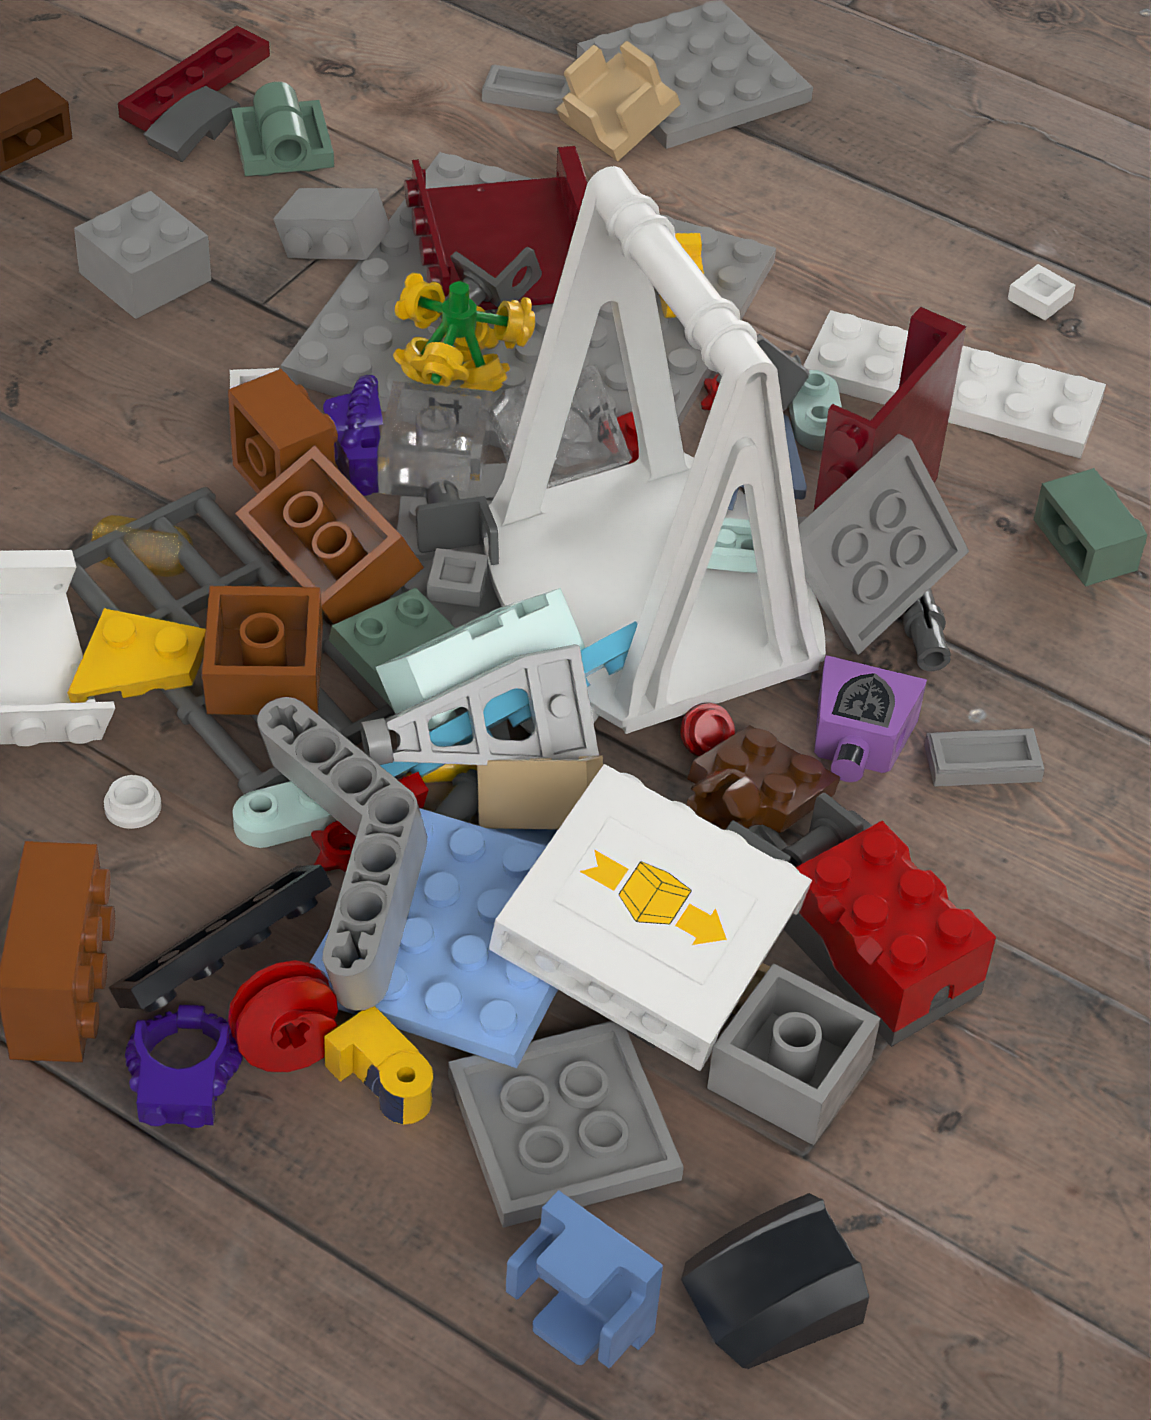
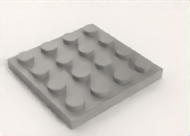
[577,0,813,149]

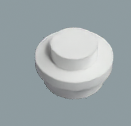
[104,775,161,829]

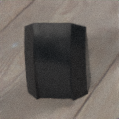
[681,1193,869,1369]

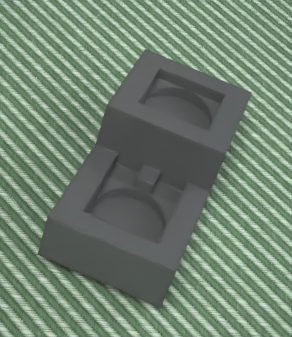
[143,86,241,162]

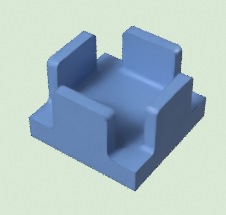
[506,1190,663,1368]

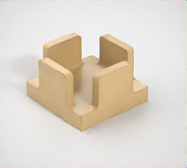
[556,41,681,162]

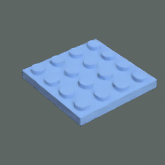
[310,808,558,1068]

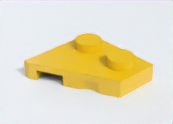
[67,608,206,703]

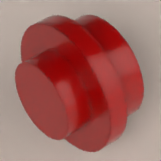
[681,703,735,757]

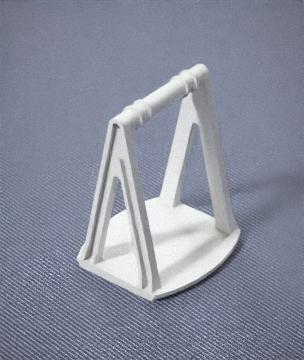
[484,166,826,734]

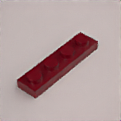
[118,26,270,132]

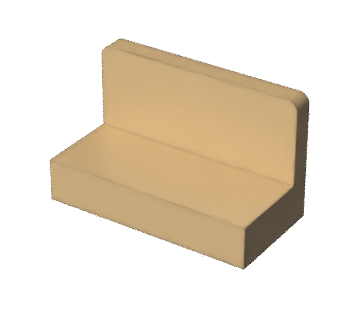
[477,755,603,829]

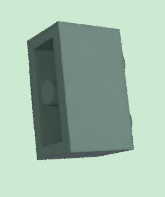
[1033,468,1148,587]

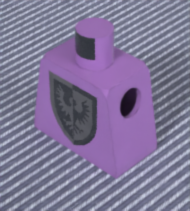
[814,655,927,782]

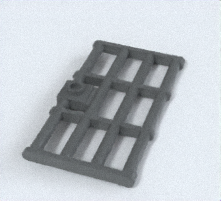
[70,487,395,794]

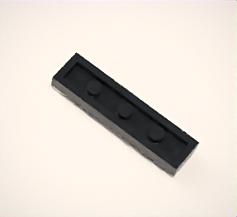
[108,865,332,1013]

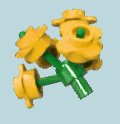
[393,273,535,396]

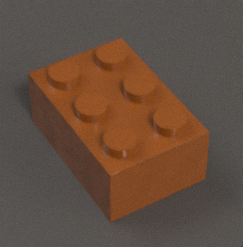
[235,446,424,625]
[0,841,115,1062]

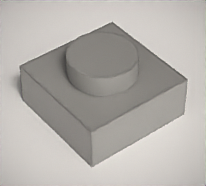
[427,548,488,607]

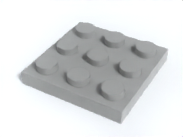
[798,434,969,655]
[448,1021,684,1228]

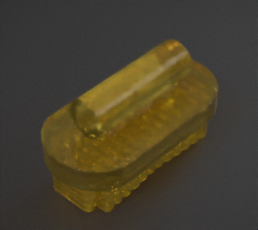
[91,515,193,577]

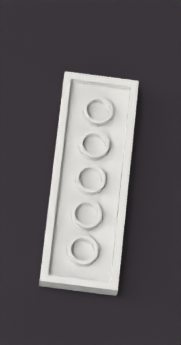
[803,310,1106,458]

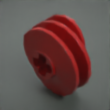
[228,960,339,1072]

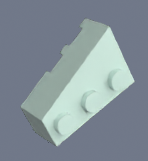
[376,588,585,730]

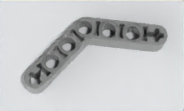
[257,697,428,1011]

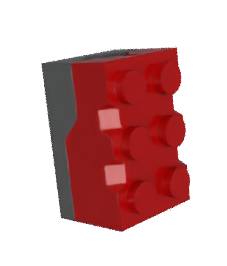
[783,820,996,1047]

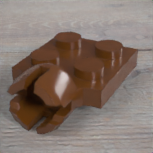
[686,725,841,833]

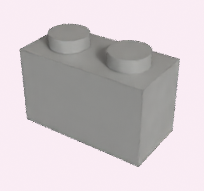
[273,188,391,260]

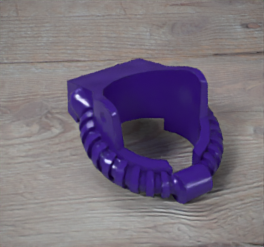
[323,375,385,496]
[125,1005,243,1128]

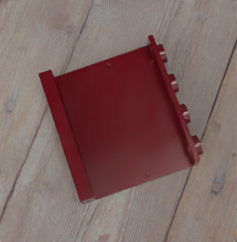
[404,146,588,310]
[813,307,966,512]

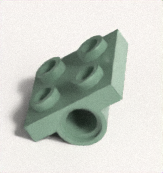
[231,82,334,176]
[329,587,455,710]

